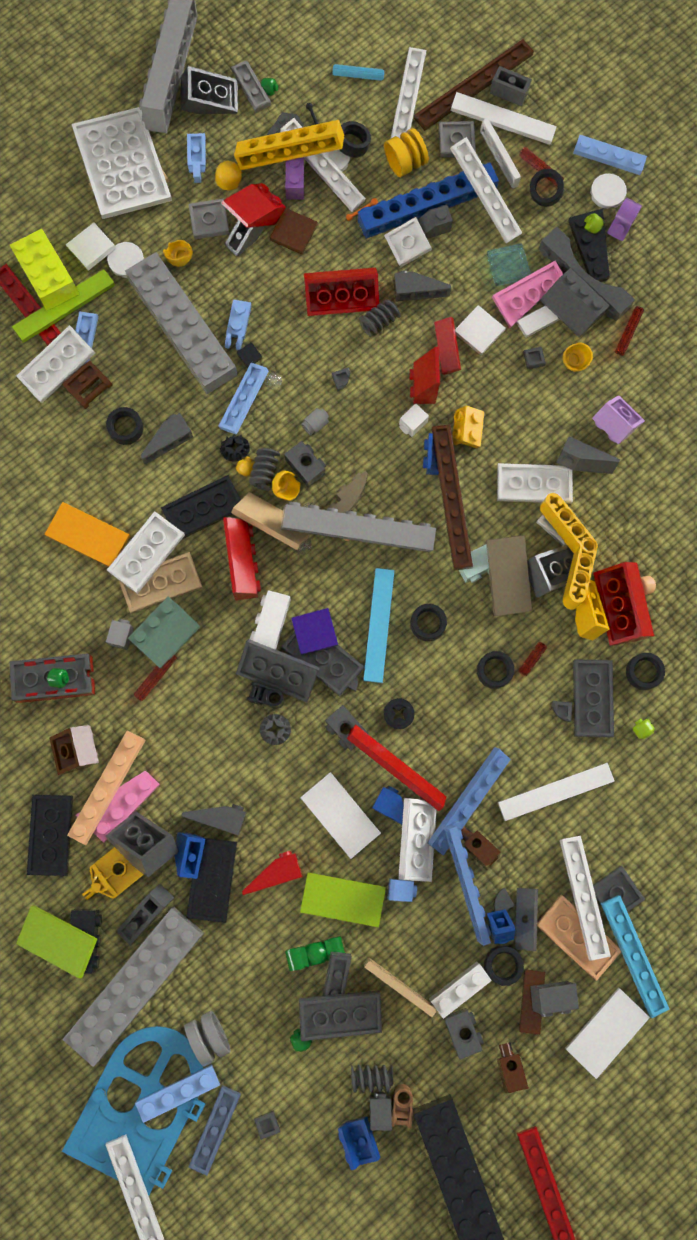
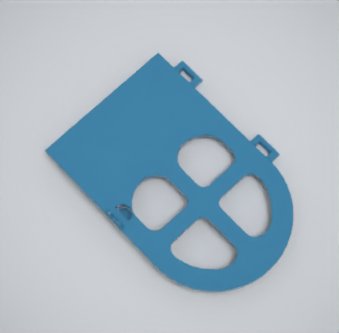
[62,1026,206,1196]

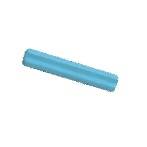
[333,64,384,81]

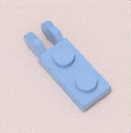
[225,300,251,350]

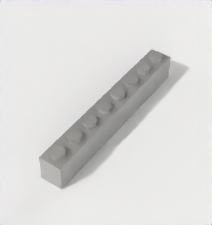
[281,502,436,552]

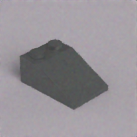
[181,66,238,114]
[527,545,584,598]
[105,811,179,877]

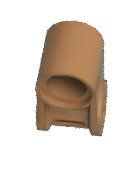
[391,1084,413,1128]

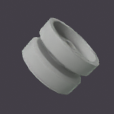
[184,1010,231,1067]

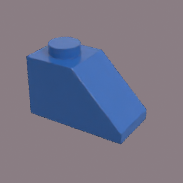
[372,786,404,825]
[174,832,205,879]
[486,909,515,944]

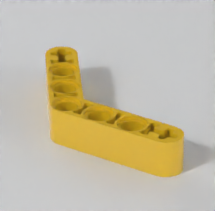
[540,493,598,610]

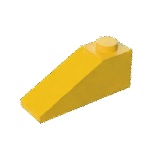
[575,580,609,641]

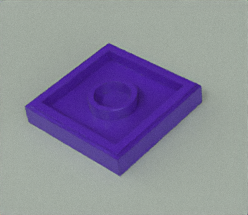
[291,608,338,655]

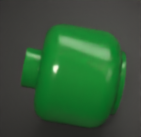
[260,78,279,96]
[47,668,69,688]
[290,1029,312,1052]

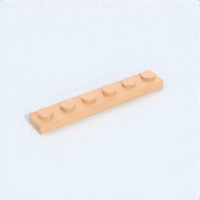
[67,731,146,845]

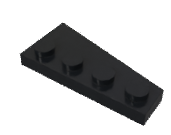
[568,208,610,282]

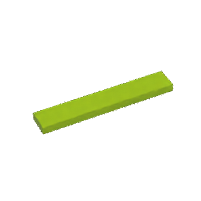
[12,269,115,343]

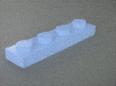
[573,135,647,175]
[219,363,269,435]
[135,1064,220,1123]

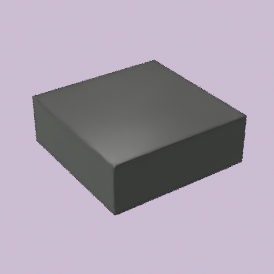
[523,347,546,369]
[254,1110,281,1140]

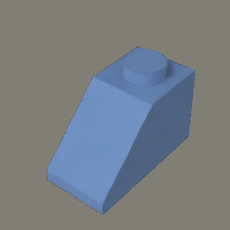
[387,878,417,902]

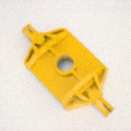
[82,847,144,900]

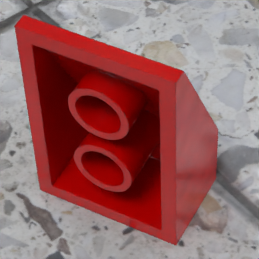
[221,183,286,228]
[409,347,440,404]
[242,851,303,895]

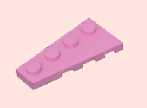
[492,261,563,328]
[76,771,160,843]

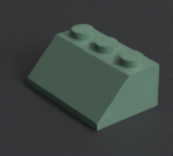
[128,596,200,669]

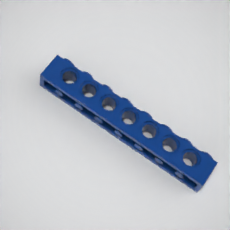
[358,163,499,239]

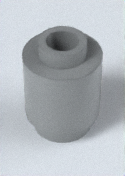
[301,408,329,435]

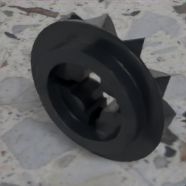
[220,434,250,462]
[384,698,415,729]

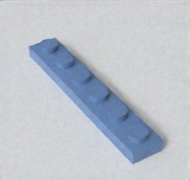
[428,747,511,856]
[444,824,491,946]

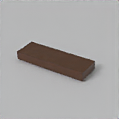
[519,969,545,1035]

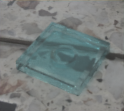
[487,243,531,286]

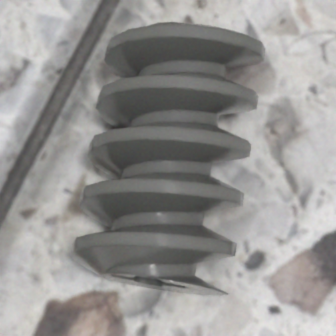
[359,299,401,337]
[249,448,280,491]
[351,1065,393,1093]

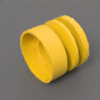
[384,128,429,178]

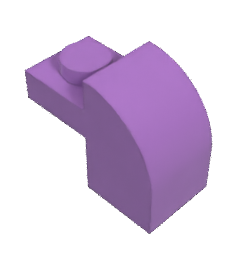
[607,198,642,241]

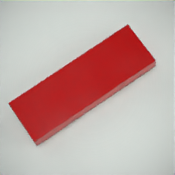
[434,317,461,375]

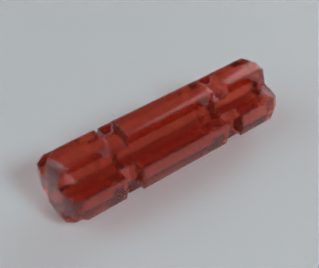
[519,642,547,676]

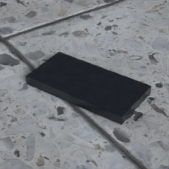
[161,475,241,539]
[27,795,73,876]
[186,838,237,923]

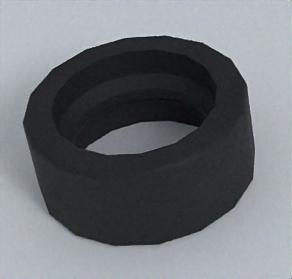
[339,121,371,158]
[530,169,564,207]
[106,407,143,445]
[410,604,447,641]
[477,651,514,689]
[626,652,665,690]
[484,945,524,986]

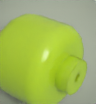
[584,213,604,234]
[633,718,655,739]

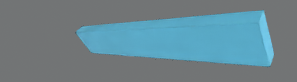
[363,568,394,683]
[600,895,670,1018]

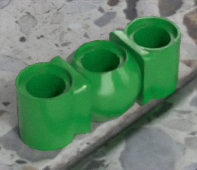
[285,936,345,971]

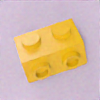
[452,405,484,448]

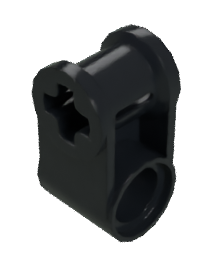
[246,681,285,709]

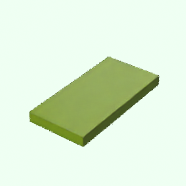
[300,872,386,927]
[16,906,97,978]

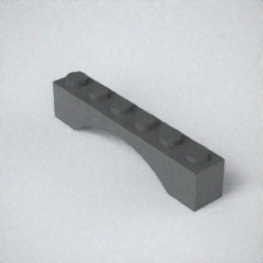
[539,227,635,321]

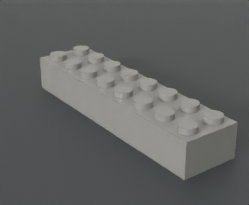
[139,0,198,134]
[125,252,237,394]
[62,907,204,1067]

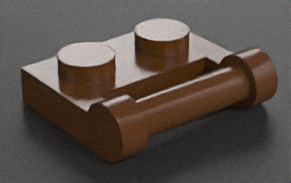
[62,360,113,409]

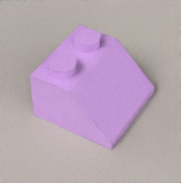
[592,395,645,444]

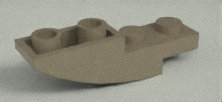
[328,471,368,513]

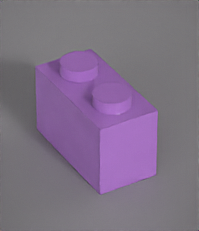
[285,157,304,199]

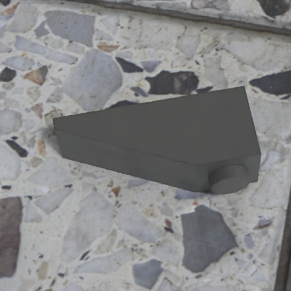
[393,271,451,302]
[141,413,193,465]
[556,436,620,474]
[182,804,247,835]
[116,884,174,945]

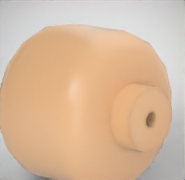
[641,576,656,595]

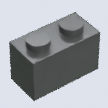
[490,66,532,106]
[530,981,579,1017]

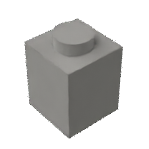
[106,619,134,650]

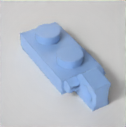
[187,133,206,183]

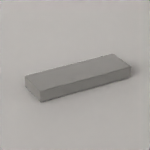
[231,60,271,113]

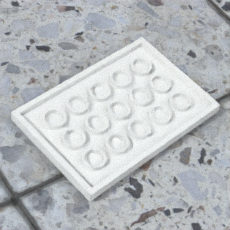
[72,107,172,219]

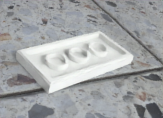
[16,325,95,403]
[497,463,573,504]
[107,511,185,594]
[300,772,381,859]
[398,798,436,882]
[565,988,650,1079]

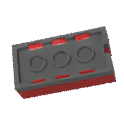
[9,654,95,703]

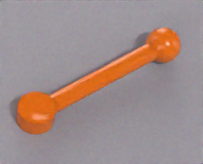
[346,198,378,221]

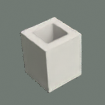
[399,404,429,437]

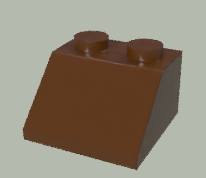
[49,725,99,775]

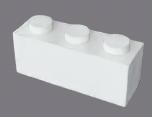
[250,590,291,650]
[429,961,492,1019]

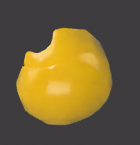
[215,160,242,191]
[163,240,193,267]
[562,342,593,372]
[272,470,301,501]

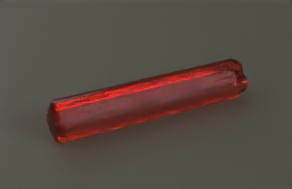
[519,147,564,187]
[615,306,644,356]
[134,655,177,701]

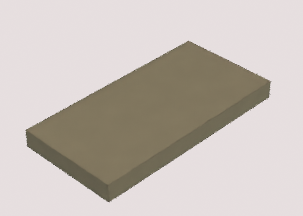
[486,535,532,616]

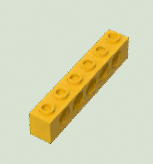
[234,120,344,170]

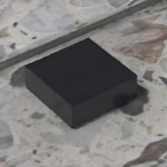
[237,342,262,369]

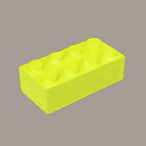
[10,228,79,311]

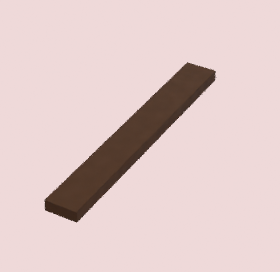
[414,39,534,131]
[431,425,473,571]

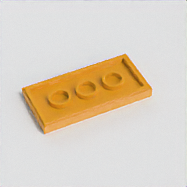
[44,502,130,567]

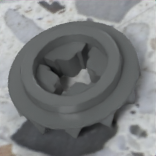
[260,714,291,745]

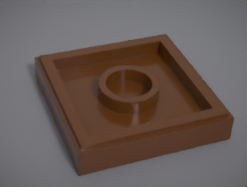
[270,208,318,255]

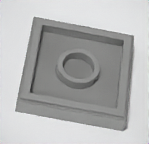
[438,121,476,157]
[188,198,230,240]

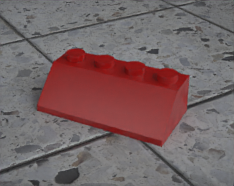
[304,267,379,316]
[223,517,261,601]
[593,562,654,646]

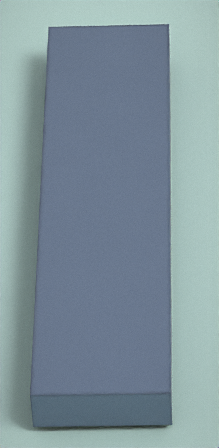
[188,1085,241,1176]

